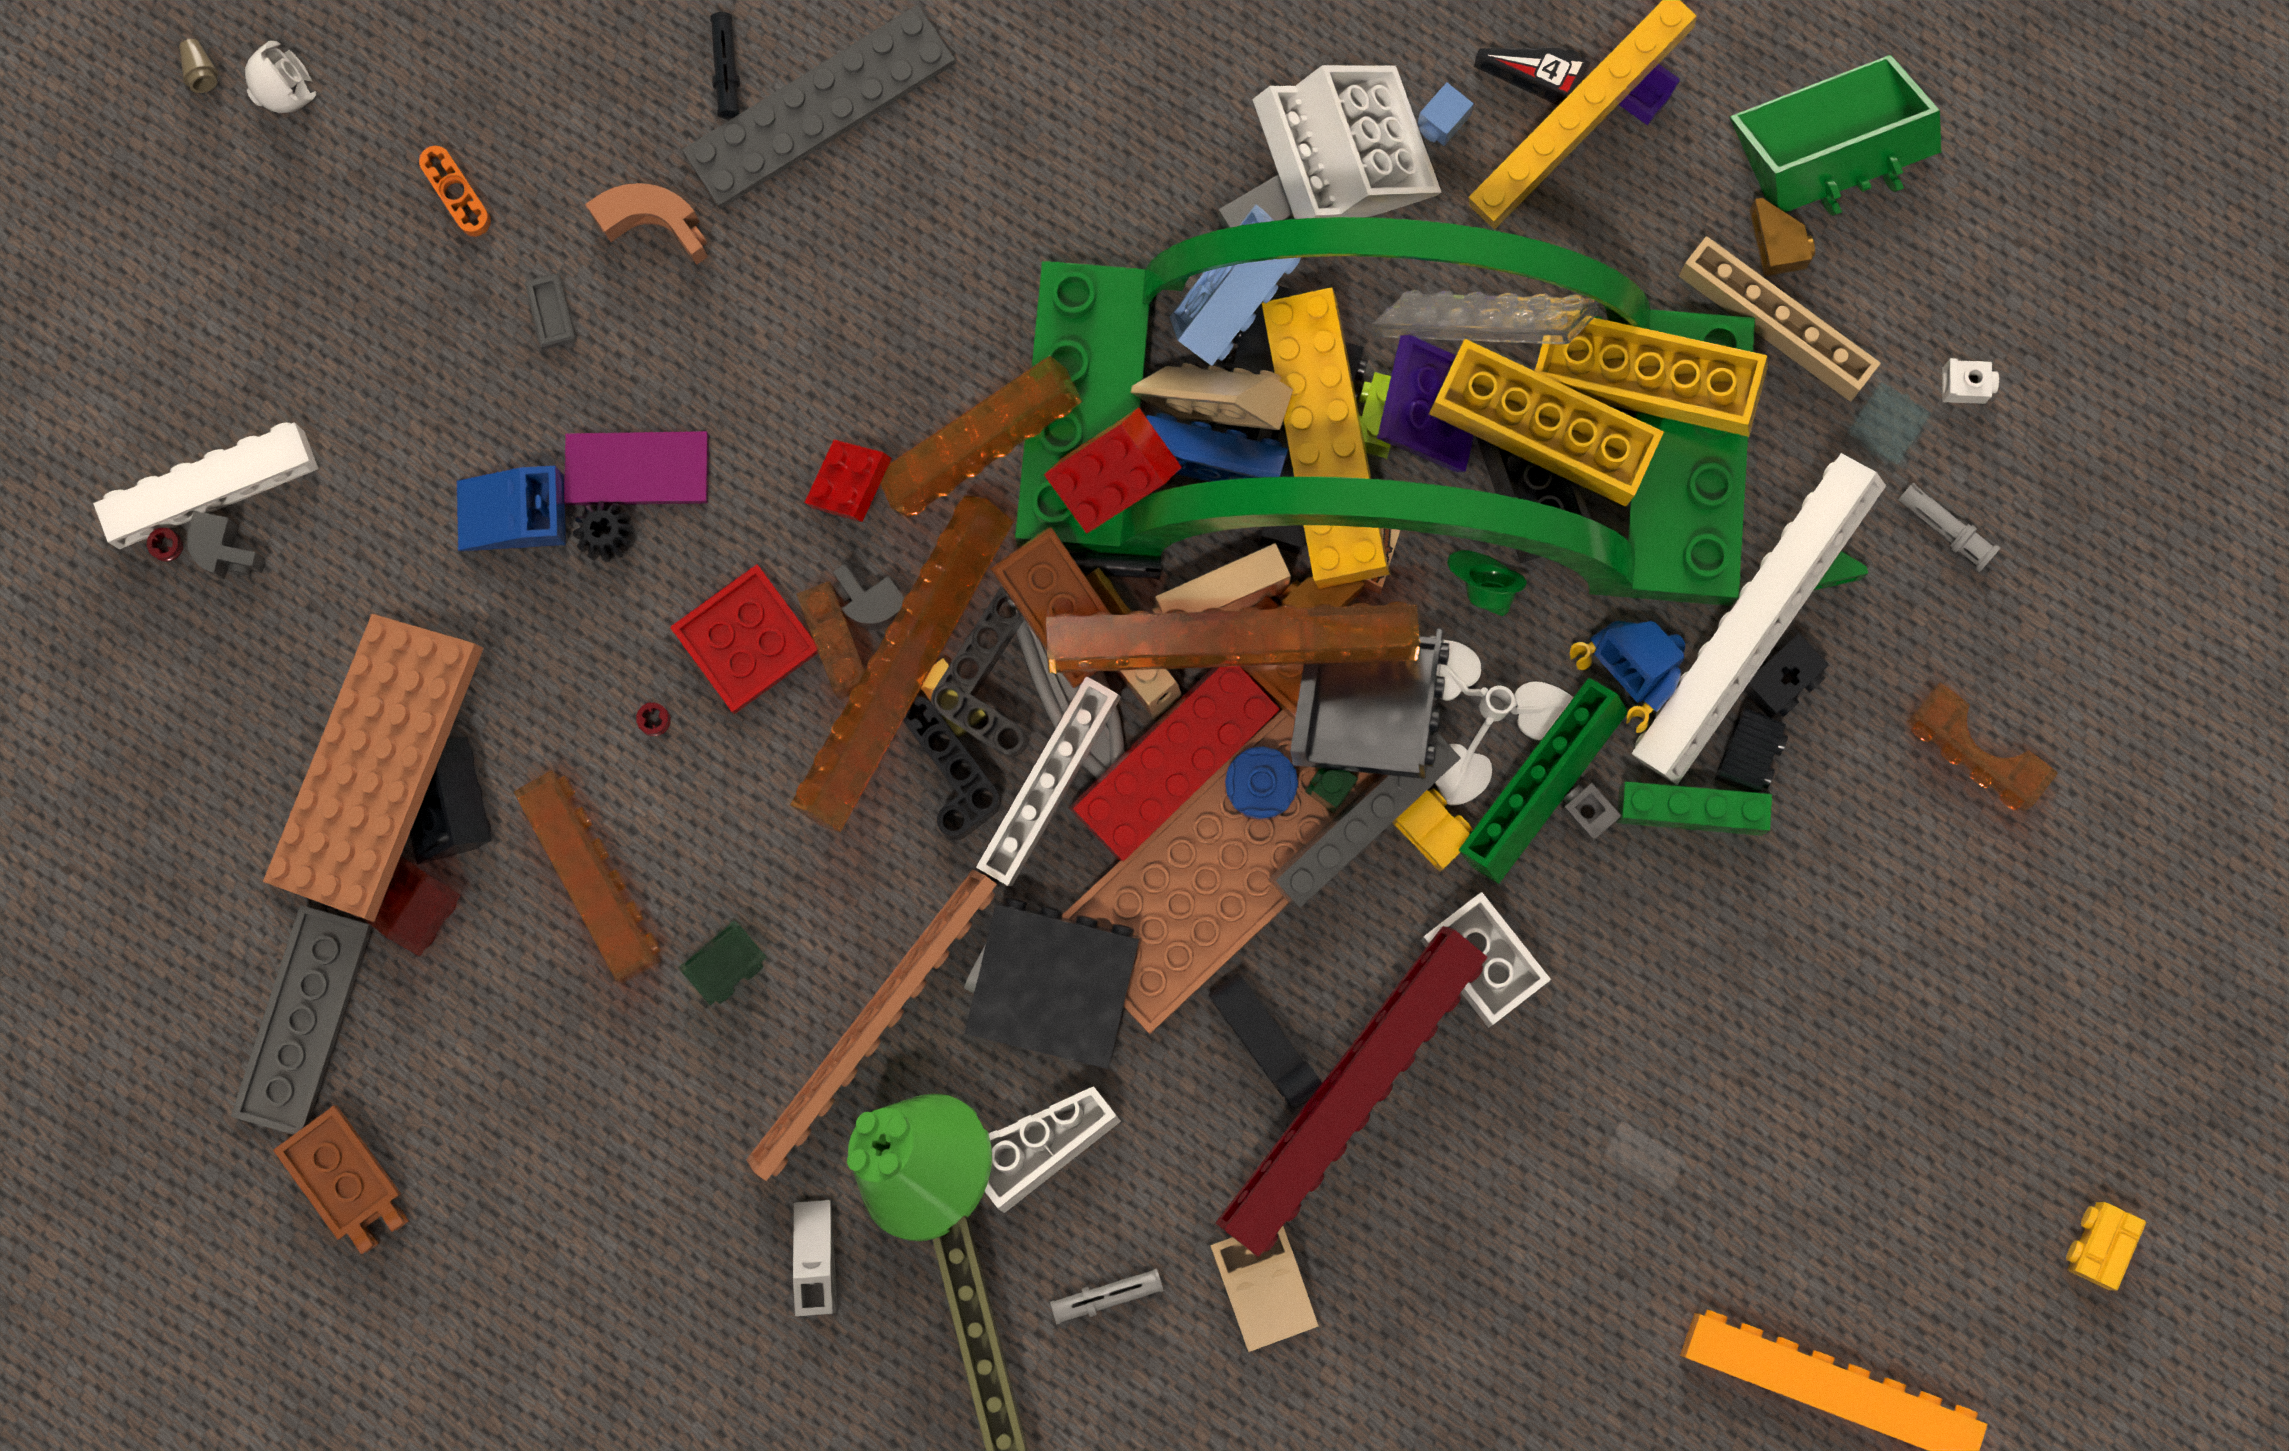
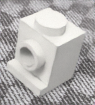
[1942,358,1999,404]

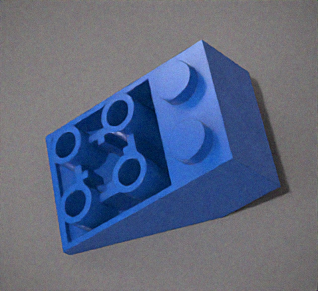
[457,465,566,551]

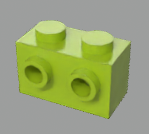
[1359,372,1391,459]

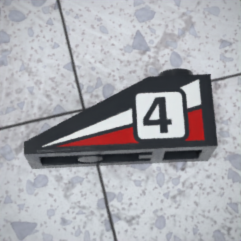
[1474,48,1590,106]

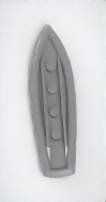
[1006,600,1124,779]

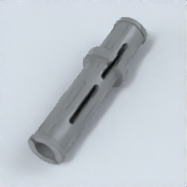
[1050,1268,1164,1324]

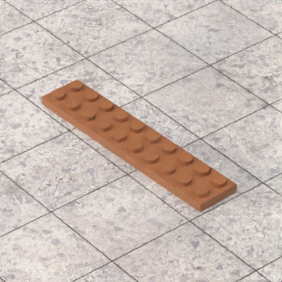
[746,869,997,1181]

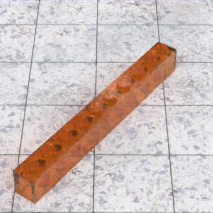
[790,495,1014,832]
[1046,601,1420,673]

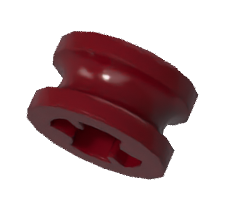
[146,528,183,562]
[636,702,671,737]

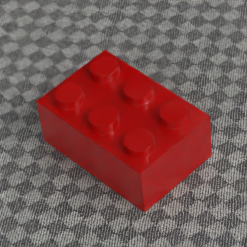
[1044,407,1182,534]

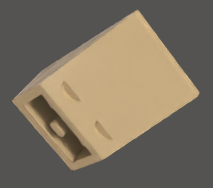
[1210,1226,1319,1352]

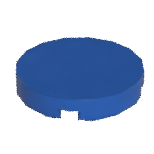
[1225,746,1298,820]

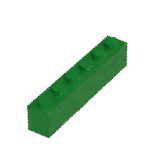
[1459,678,1628,884]

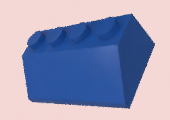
[1146,413,1288,482]

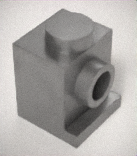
[1561,783,1621,843]

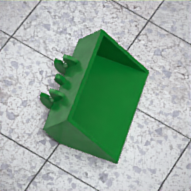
[1729,55,1941,216]

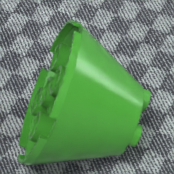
[847,1094,992,1241]

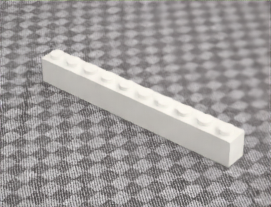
[1631,453,1886,785]

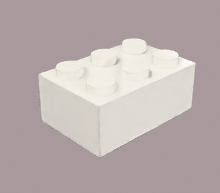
[1420,892,1551,1028]

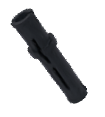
[710,12,740,119]
[1069,550,1161,580]

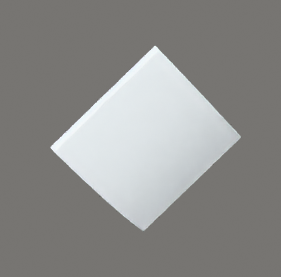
[1252,65,1442,219]

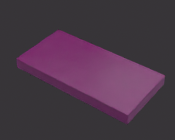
[564,431,709,506]

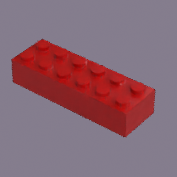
[1068,657,1280,862]

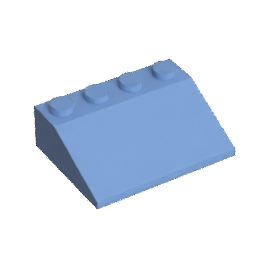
[1170,205,1301,366]

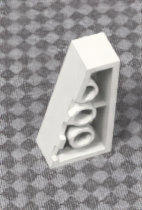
[985,1086,1121,1213]

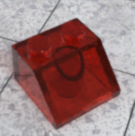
[362,856,461,957]

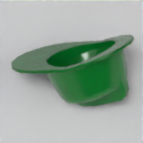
[1447,550,1527,616]

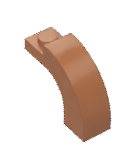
[585,183,708,265]

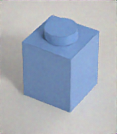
[1417,82,1474,146]

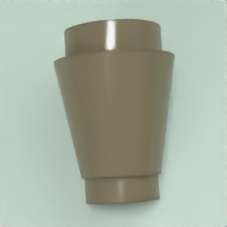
[179,39,218,93]

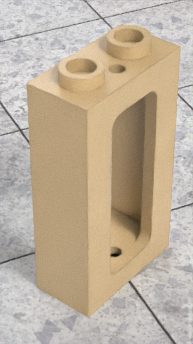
[1152,543,1291,642]

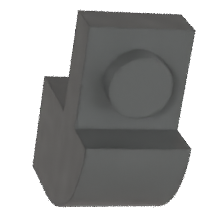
[187,511,266,580]
[833,564,912,630]

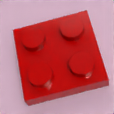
[804,439,892,522]

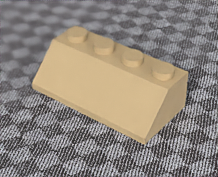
[1130,363,1293,430]

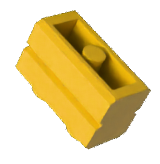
[2066,1202,2146,1291]

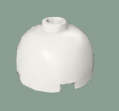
[245,41,316,113]

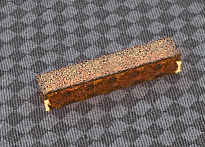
[880,356,1082,518]
[513,770,661,984]

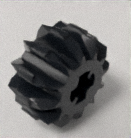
[573,501,635,563]

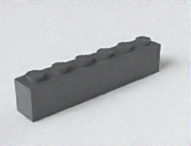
[1268,732,1461,908]

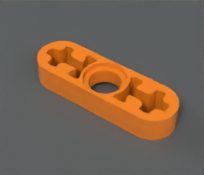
[419,146,491,237]

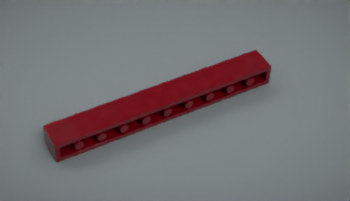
[1215,926,1487,1257]

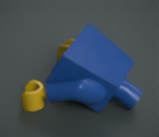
[1570,620,1685,733]

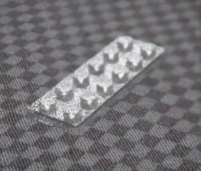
[1372,290,1599,345]

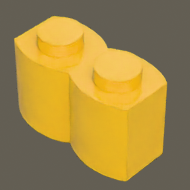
[1392,788,1473,872]

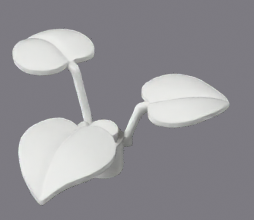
[1430,636,1574,805]

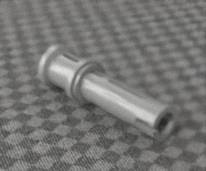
[1898,483,2001,572]

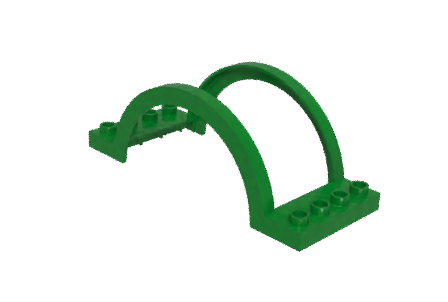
[1015,217,1755,606]

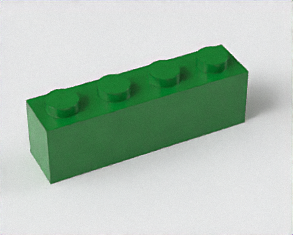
[1617,781,1772,836]

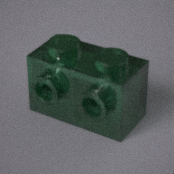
[678,920,767,1006]

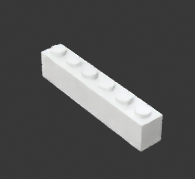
[93,422,318,549]
[976,676,1121,886]

